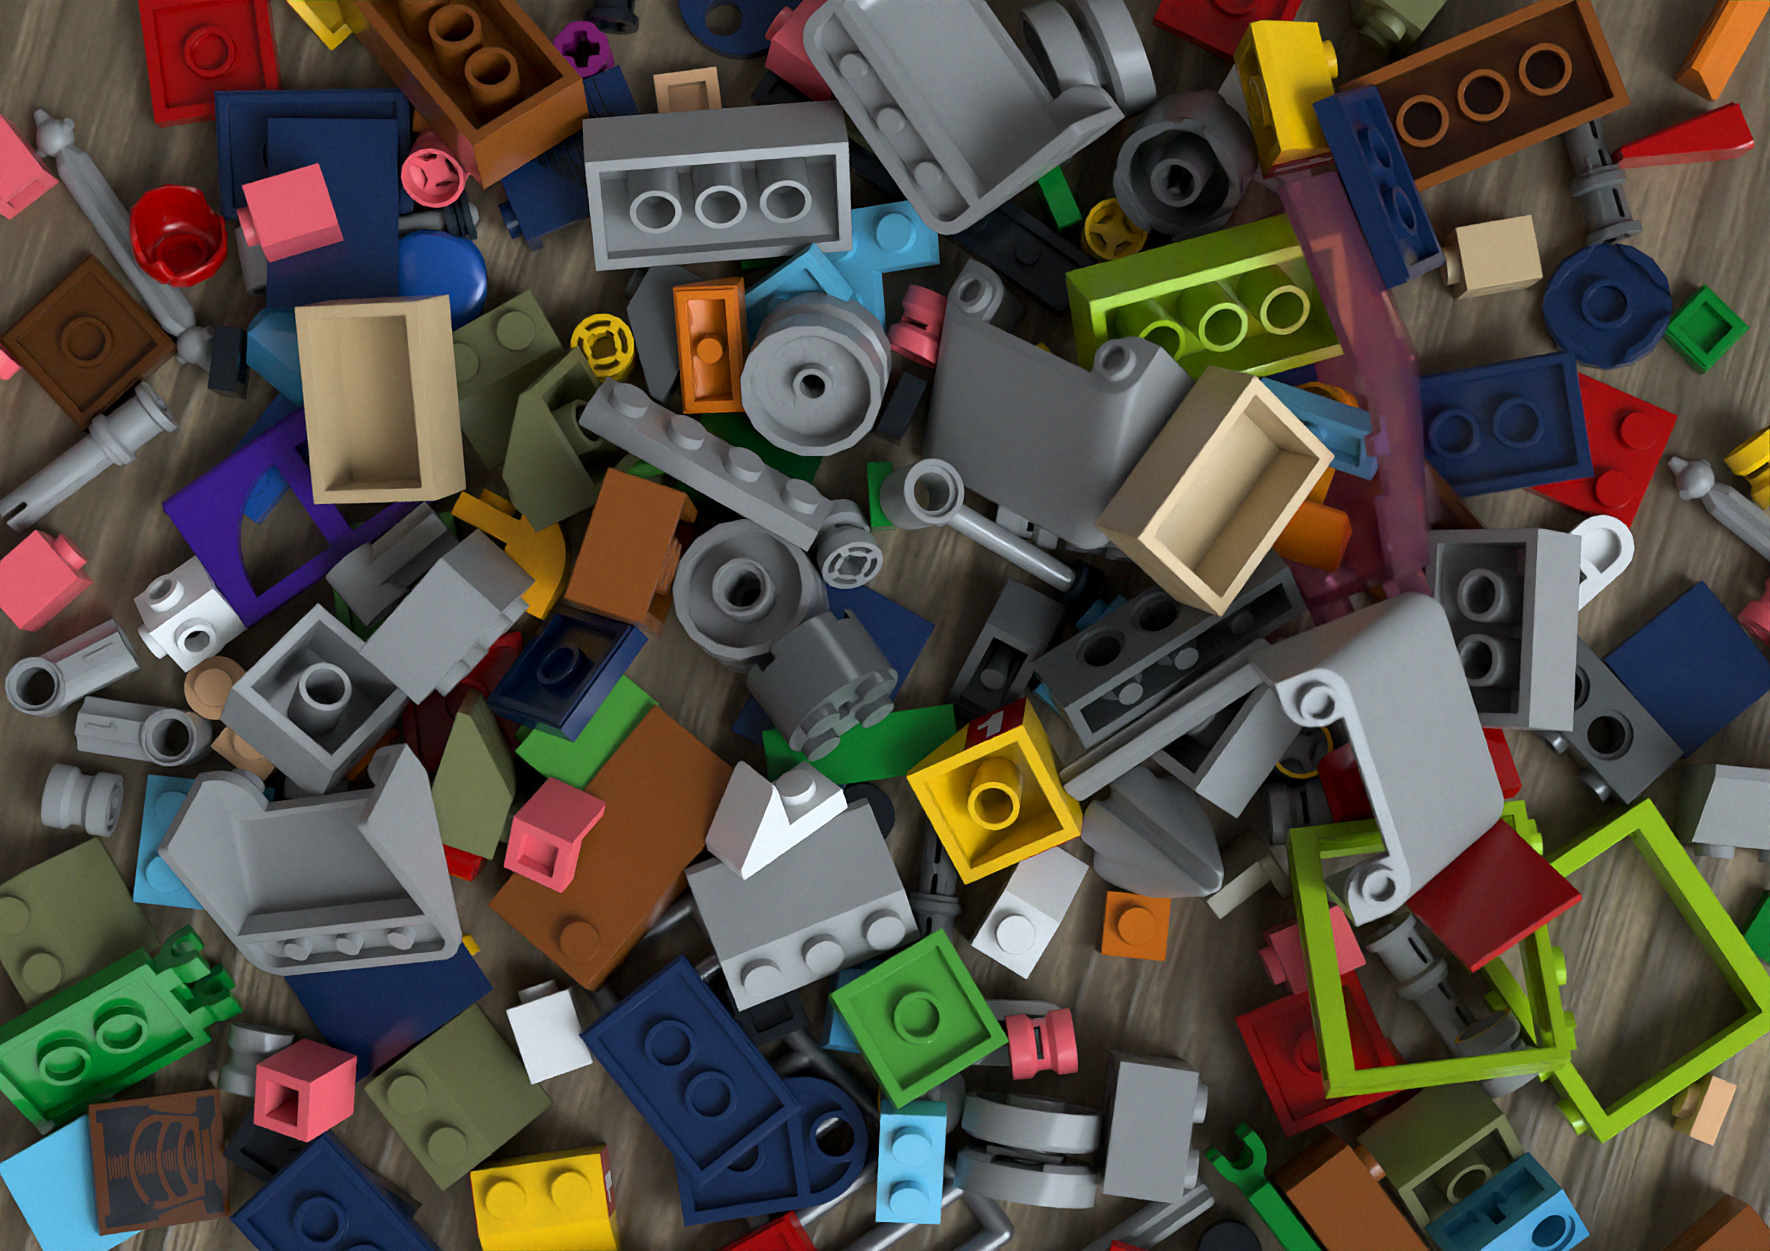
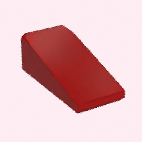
[1610,102,1755,169]

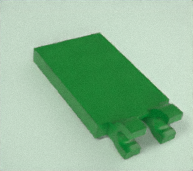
[0,924,243,1135]
[1202,1120,1321,1251]

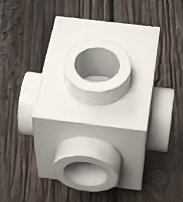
[134,555,248,673]

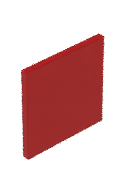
[1404,818,1582,973]

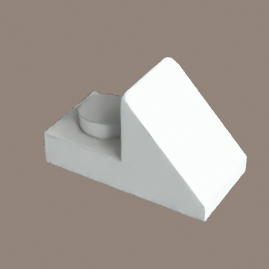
[705,760,848,880]

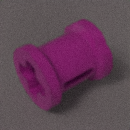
[553,21,615,80]

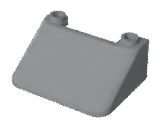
[803,0,1125,235]
[922,258,1196,549]
[1247,591,1504,927]
[158,743,462,976]

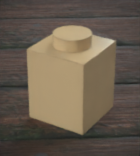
[1439,215,1543,300]

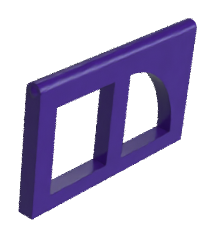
[161,404,436,629]

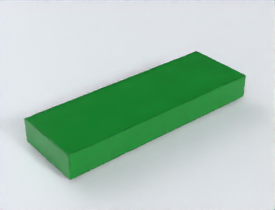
[762,704,957,785]

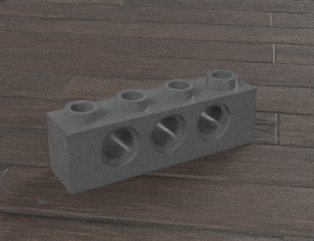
[1031,547,1307,749]
[1533,634,1684,805]

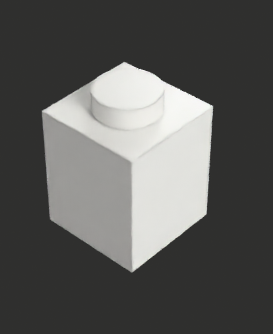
[506,979,597,1085]

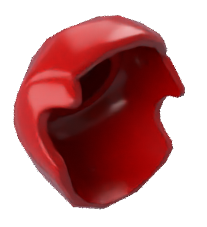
[128,184,228,288]

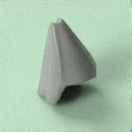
[1081,765,1224,898]

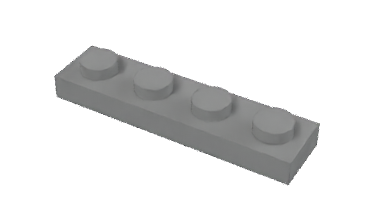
[578,377,834,552]

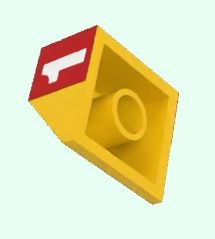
[1233,20,1338,179]
[906,696,1084,885]
[469,1144,621,1251]

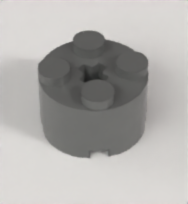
[1113,90,1258,242]
[746,609,898,761]

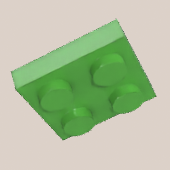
[827,928,1009,1110]

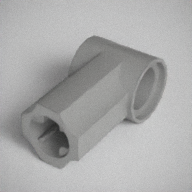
[325,501,460,628]
[5,618,142,718]
[75,696,215,766]

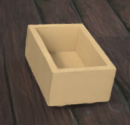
[294,294,466,504]
[1094,365,1335,617]

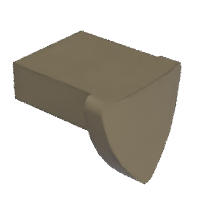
[1200,830,1293,919]

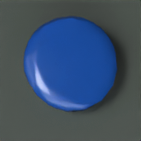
[399,229,488,332]

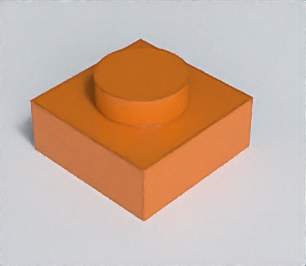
[1100,890,1171,961]

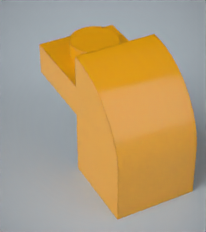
[451,489,572,620]

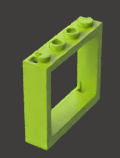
[1455,797,1770,1144]
[1285,800,1577,1099]

